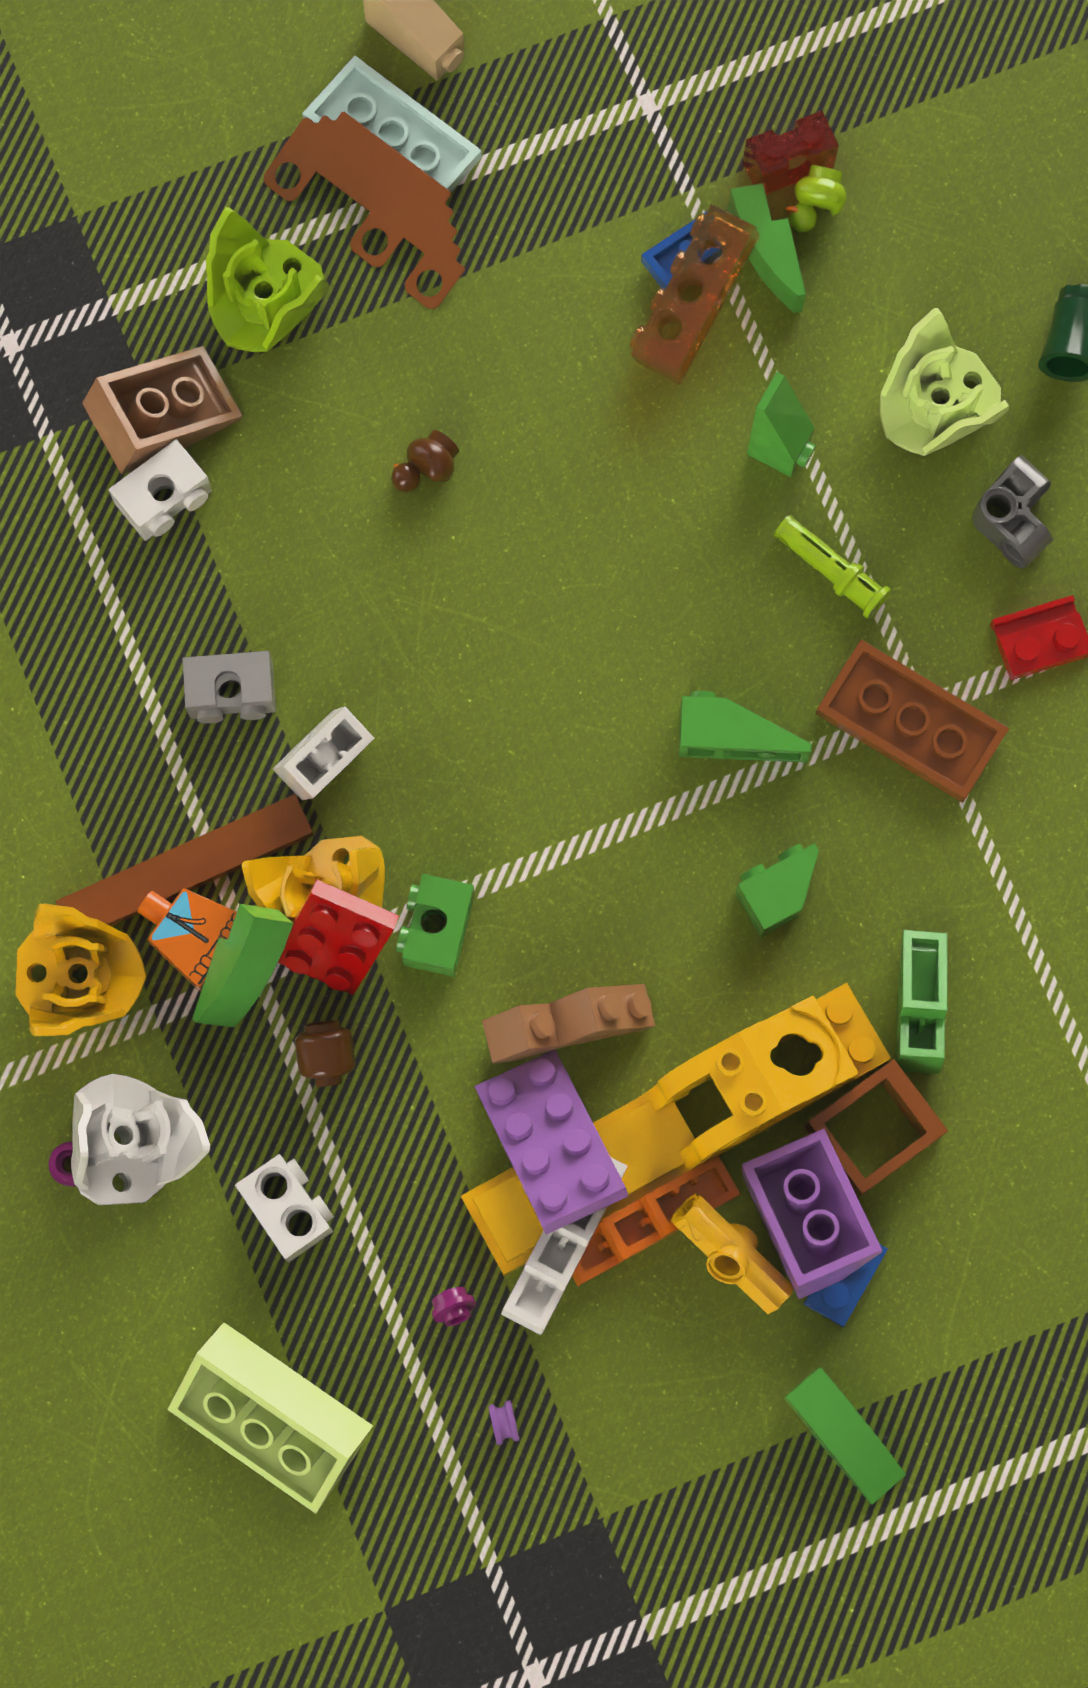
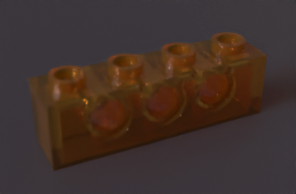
[630,204,760,385]

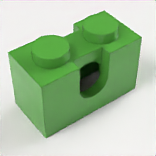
[396,873,475,977]

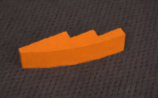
[572,1155,740,1287]

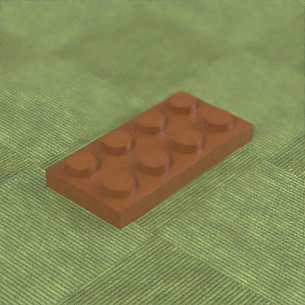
[815,640,1009,803]

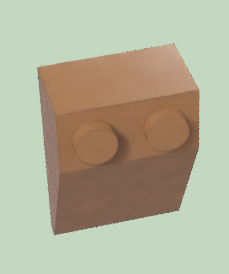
[82,346,242,474]

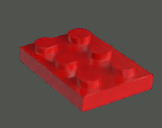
[278,879,399,995]

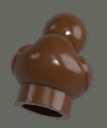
[391,430,459,492]

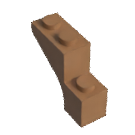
[482,984,655,1063]

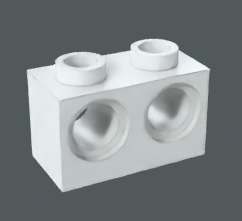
[235,1154,334,1262]

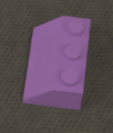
[742,1129,882,1299]

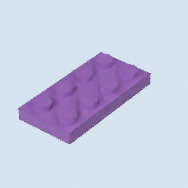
[475,1050,629,1235]

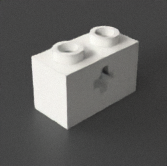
[273,707,375,800]

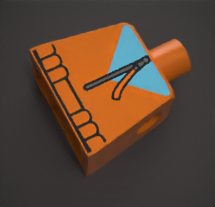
[137,888,237,991]

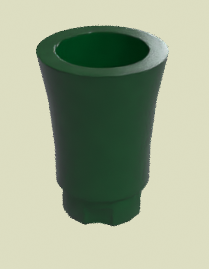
[1038,284,1088,382]

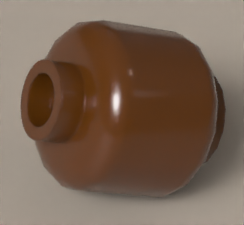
[295,1020,355,1087]

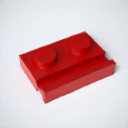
[990,595,1088,681]

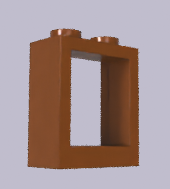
[804,1059,948,1198]

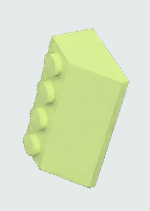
[167,1323,373,1514]

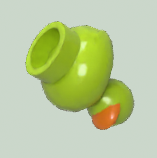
[785,165,847,232]

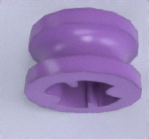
[488,1400,519,1445]

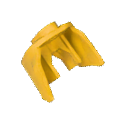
[242,836,385,921]
[15,904,147,1036]

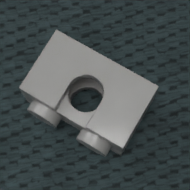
[183,651,276,723]

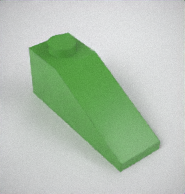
[747,372,816,477]
[678,691,811,763]

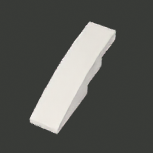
[501,1157,628,1335]

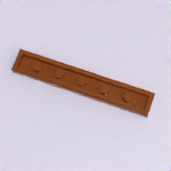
[55,794,314,926]

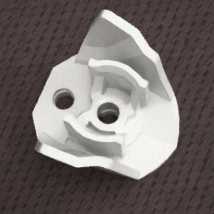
[71,1074,210,1205]

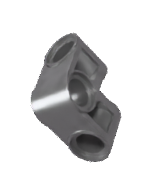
[972,455,1054,569]

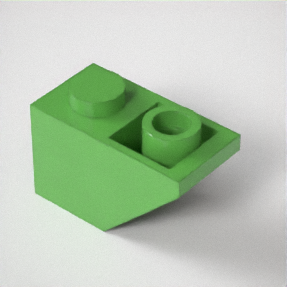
[735,843,819,938]

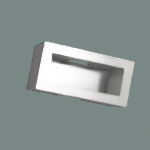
[108,439,212,541]

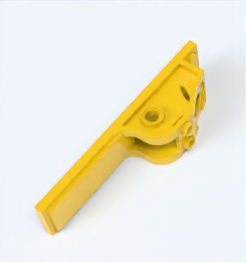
[461,983,891,1276]

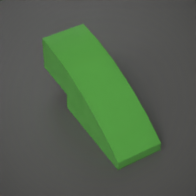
[728,183,806,313]
[192,904,293,1027]
[895,930,947,1074]
[783,1367,906,1505]

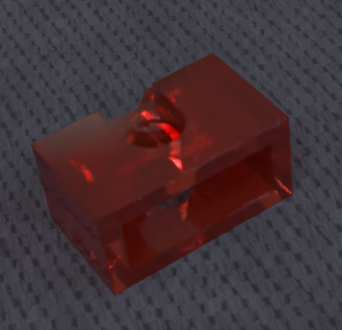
[743,110,839,194]

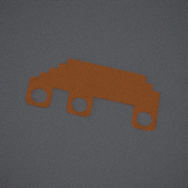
[264,112,465,309]

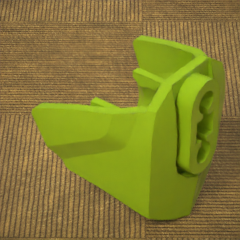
[205,207,330,352]

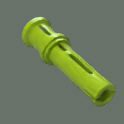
[773,515,892,620]

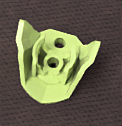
[880,308,1009,456]

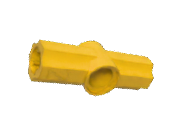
[671,1193,794,1314]

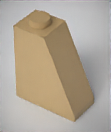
[363,0,464,81]

